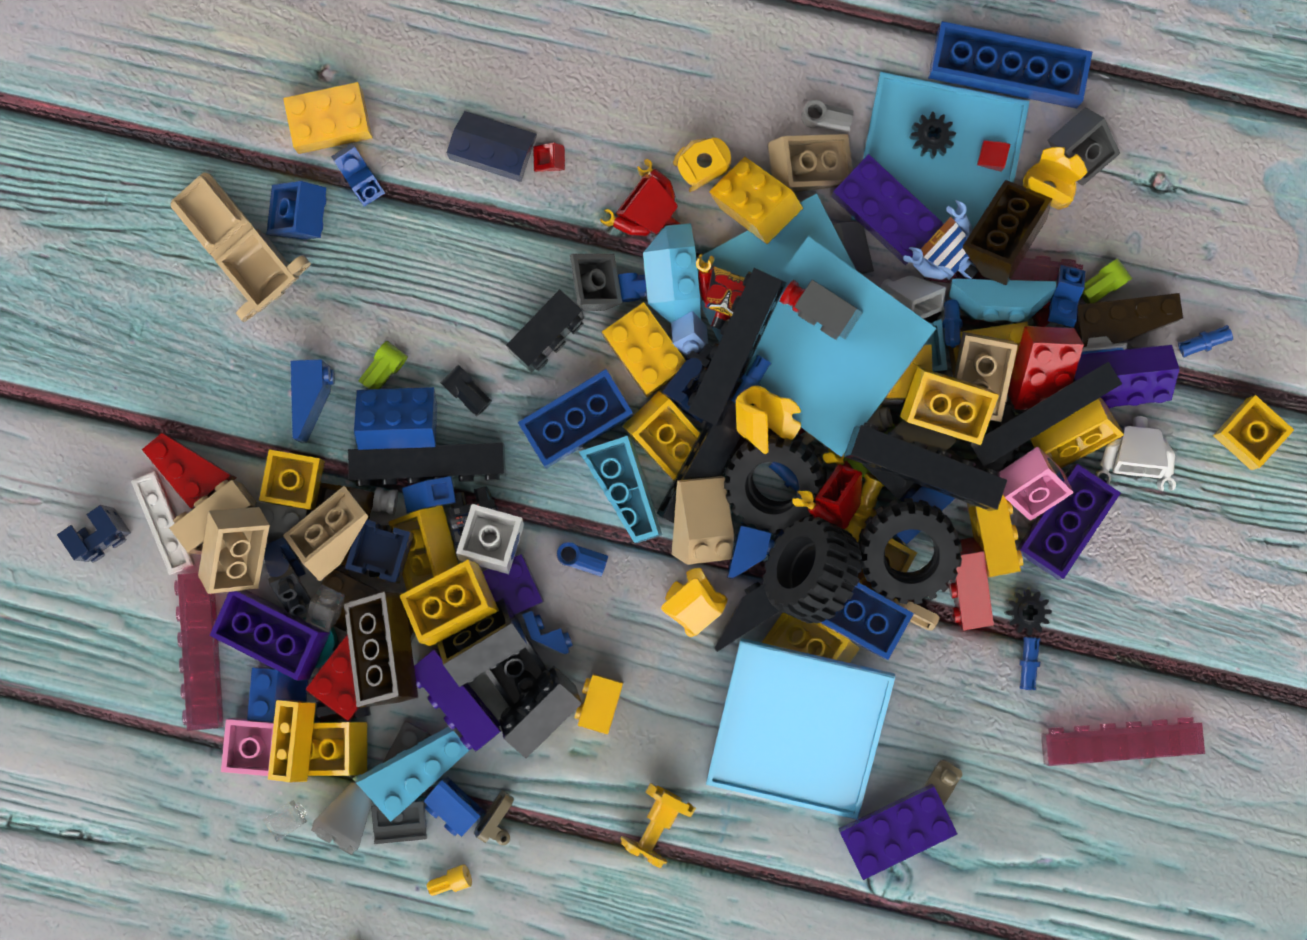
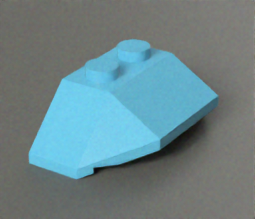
[643,223,701,324]
[949,279,1056,322]

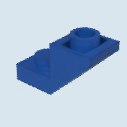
[331,143,385,207]
[1048,265,1086,327]
[402,476,456,514]
[522,611,573,654]

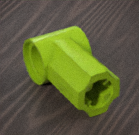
[1081,258,1133,304]
[358,341,408,389]

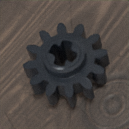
[909,112,956,159]
[1004,589,1052,635]

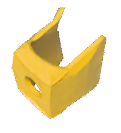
[673,137,731,192]
[1022,147,1088,210]
[736,385,801,454]
[661,568,728,637]

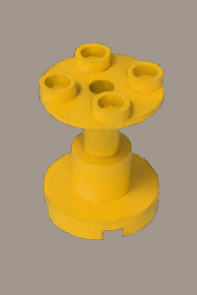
[620,783,696,868]

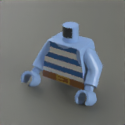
[903,200,979,280]

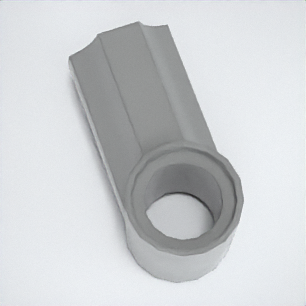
[801,100,854,133]

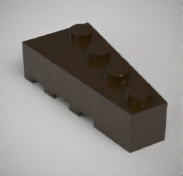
[1074,293,1183,347]

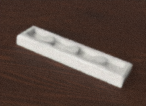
[131,471,195,576]

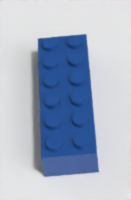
[928,21,1093,109]

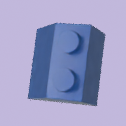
[266,181,326,239]
[727,526,775,579]
[247,667,308,722]
[423,776,485,837]

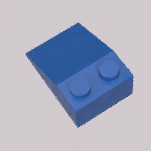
[291,360,335,443]

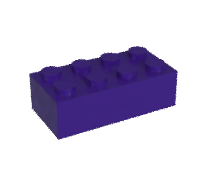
[831,154,944,266]
[1073,345,1179,408]
[1016,464,1121,580]
[482,554,544,615]
[209,590,331,680]
[414,649,502,752]
[839,784,958,880]

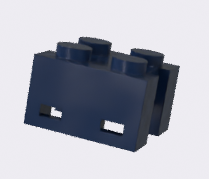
[57,505,131,563]
[345,520,414,584]

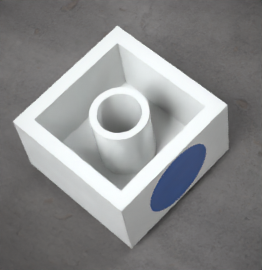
[456,504,524,574]

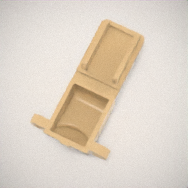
[170,173,311,322]

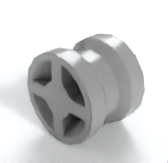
[373,487,398,515]

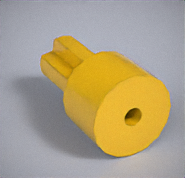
[427,864,472,896]

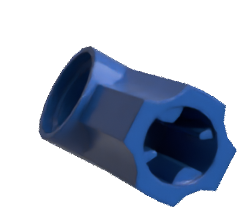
[618,273,647,302]
[556,542,608,577]

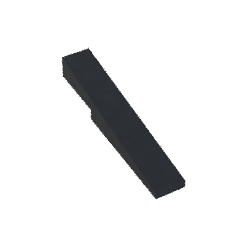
[970,361,1122,467]

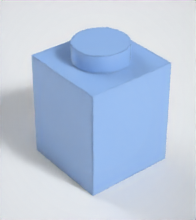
[671,311,708,358]

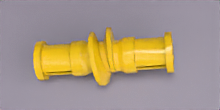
[845,472,884,542]

